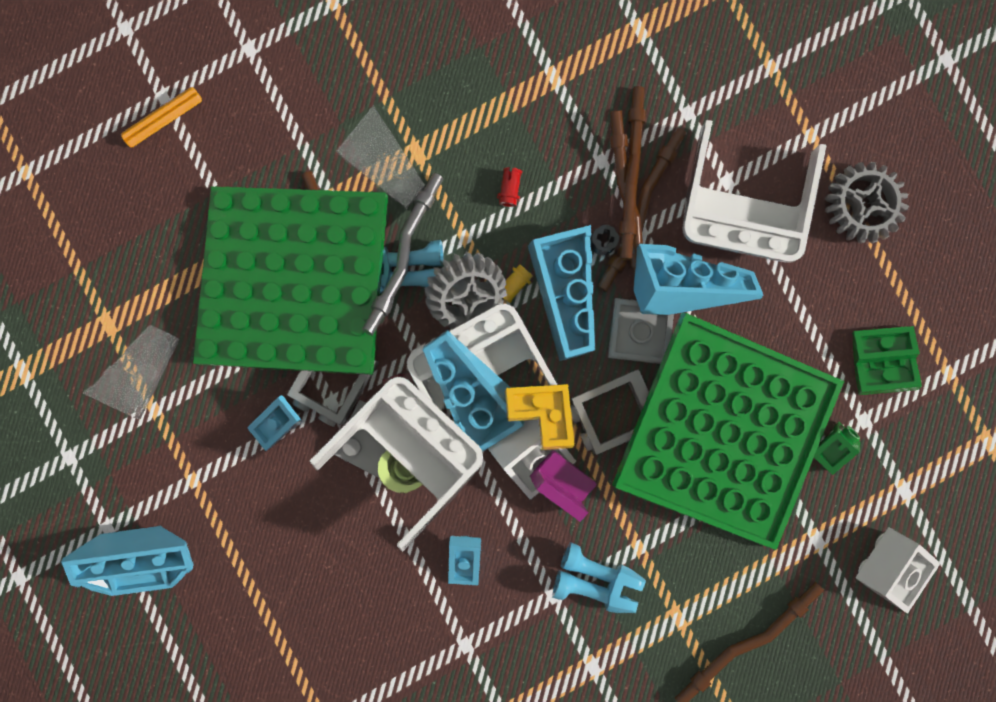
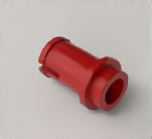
[497,167,522,207]

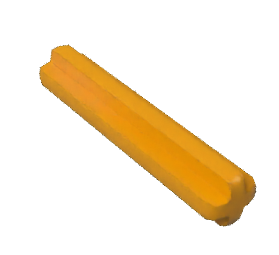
[121,87,202,147]

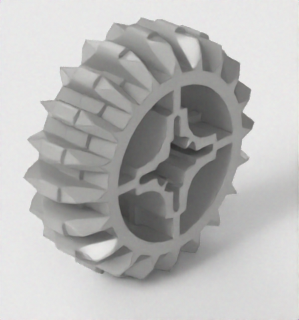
[825,162,909,244]
[425,251,507,330]

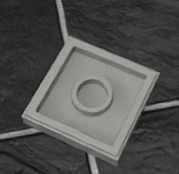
[608,298,674,364]

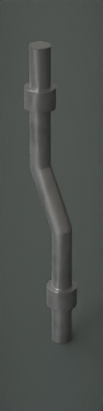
[362,173,443,336]

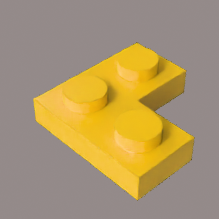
[505,384,575,450]

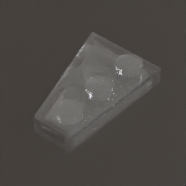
[336,105,425,209]
[83,325,180,419]

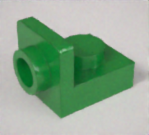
[814,422,860,475]

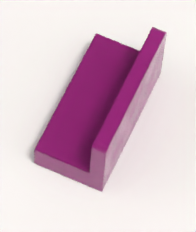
[529,450,596,522]

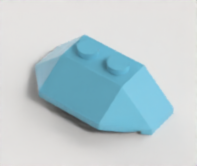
[61,526,193,596]

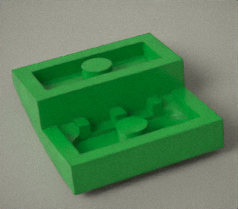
[852,326,922,395]

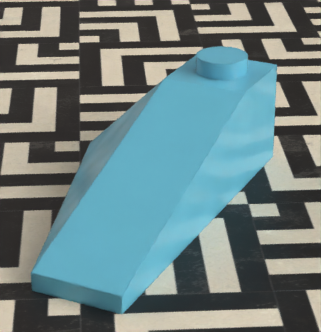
[634,244,763,315]
[423,330,525,452]

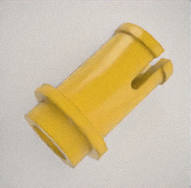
[503,264,533,303]

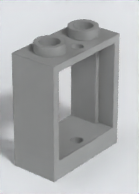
[287,359,379,427]
[570,369,649,455]

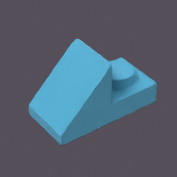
[247,395,303,451]
[448,536,481,586]

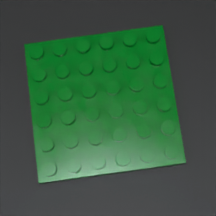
[193,186,388,375]
[612,312,844,550]

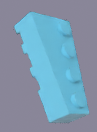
[528,225,595,361]

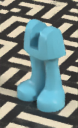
[380,240,443,294]
[552,542,646,613]

